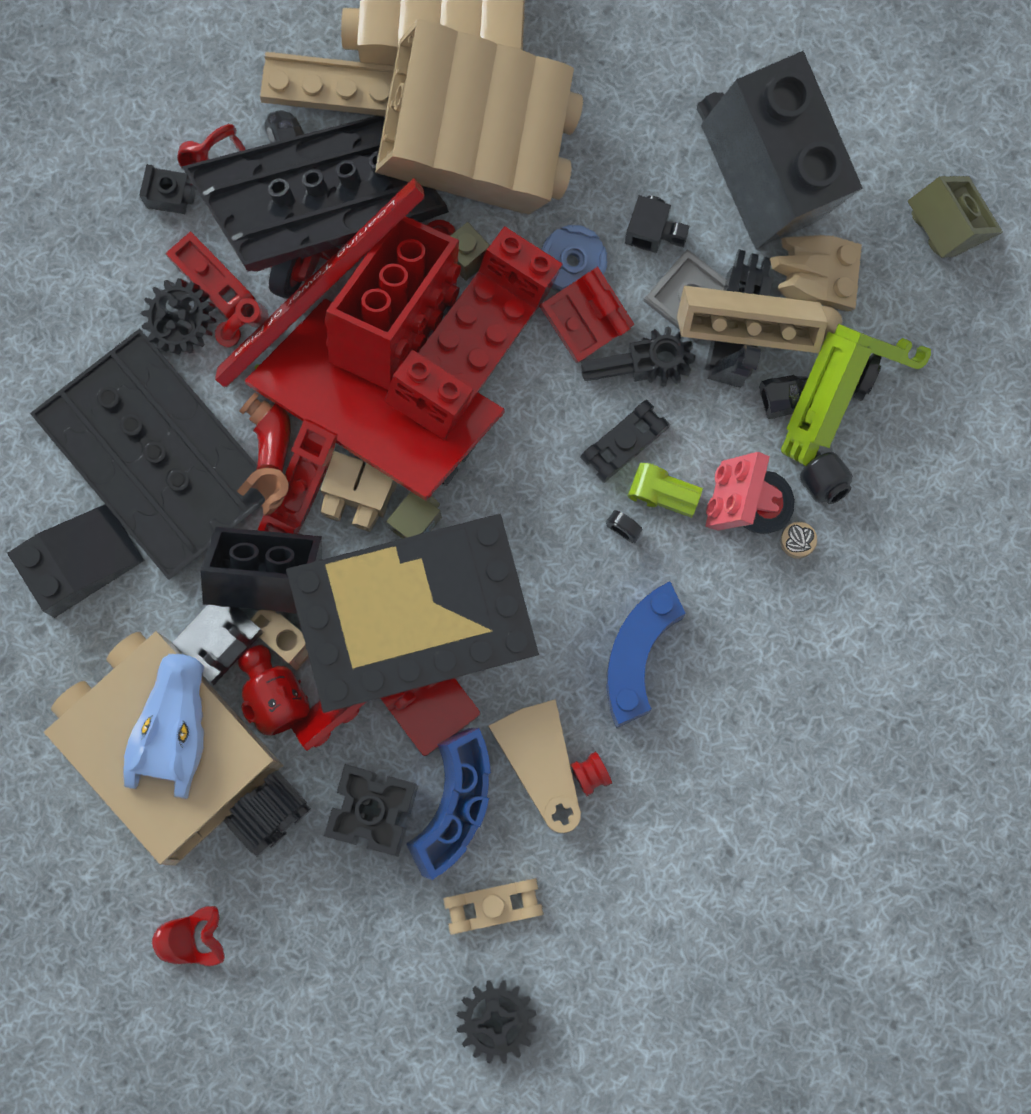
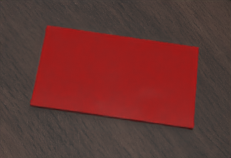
[244,298,505,501]

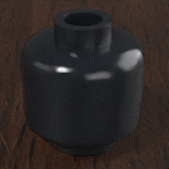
[800,451,853,505]

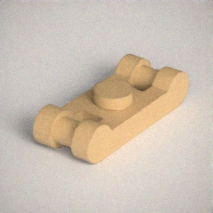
[443,878,544,935]

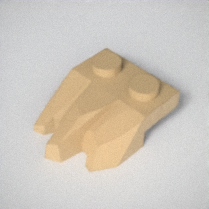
[770,235,862,311]

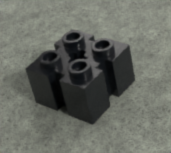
[324,764,419,857]

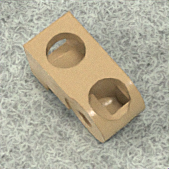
[251,610,309,671]

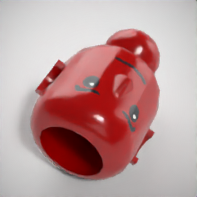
[238,645,310,736]

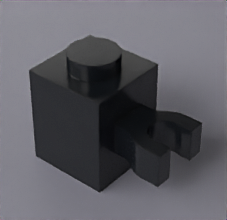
[625,195,690,254]

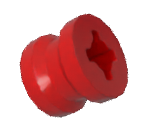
[570,751,612,797]

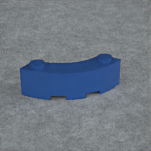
[606,581,686,728]
[406,728,491,880]

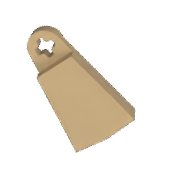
[488,699,581,833]

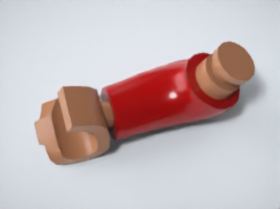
[237,392,291,516]

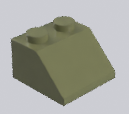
[908,176,1003,258]

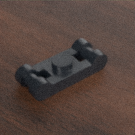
[580,399,670,483]

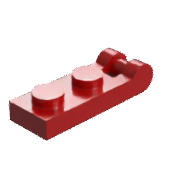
[165,231,256,320]

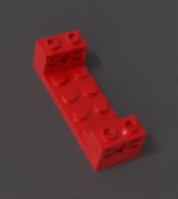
[384,226,563,440]

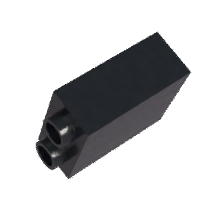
[701,50,863,249]

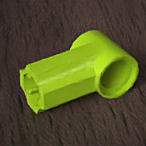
[627,463,703,518]

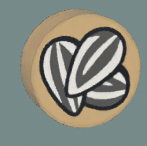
[780,522,817,559]

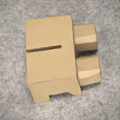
[321,451,398,532]

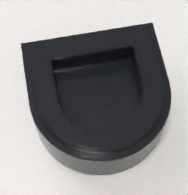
[606,510,643,544]

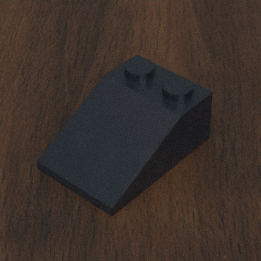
[7,504,145,618]

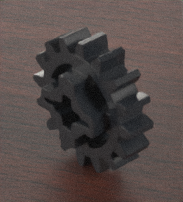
[456,979,537,1064]

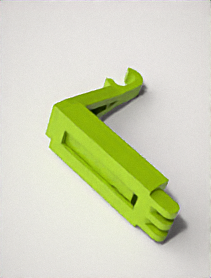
[781,324,931,466]

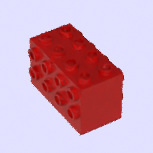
[324,216,461,390]

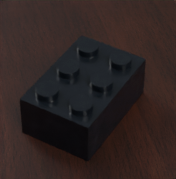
[200,527,322,614]

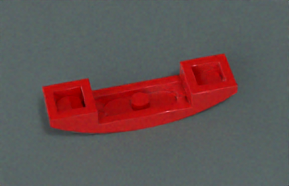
[257,418,338,534]

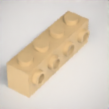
[677,286,828,353]

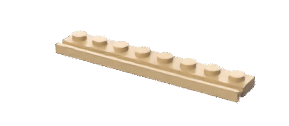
[260,52,395,116]

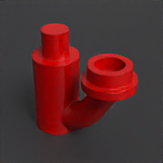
[215,298,268,347]

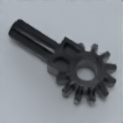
[581,326,696,387]

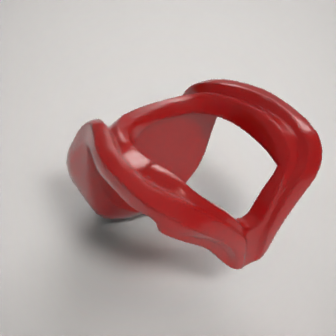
[177,123,246,171]
[152,906,225,966]

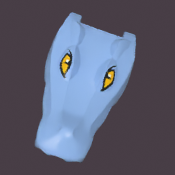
[124,654,204,799]

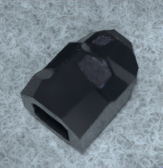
[265,110,304,143]
[759,375,808,419]

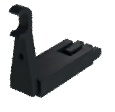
[705,249,774,388]

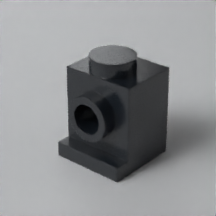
[139,164,196,214]

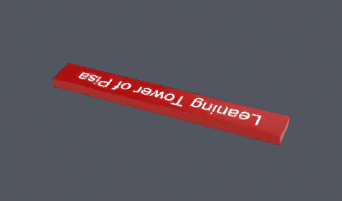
[215,178,424,387]

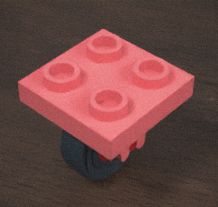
[705,452,795,534]

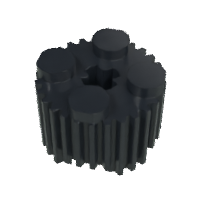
[223,770,311,857]

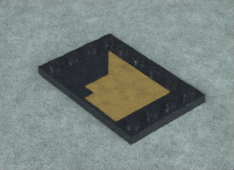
[286,513,539,713]

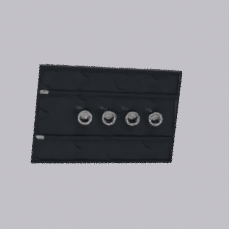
[182,115,449,272]
[30,328,265,580]

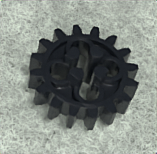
[141,278,217,355]

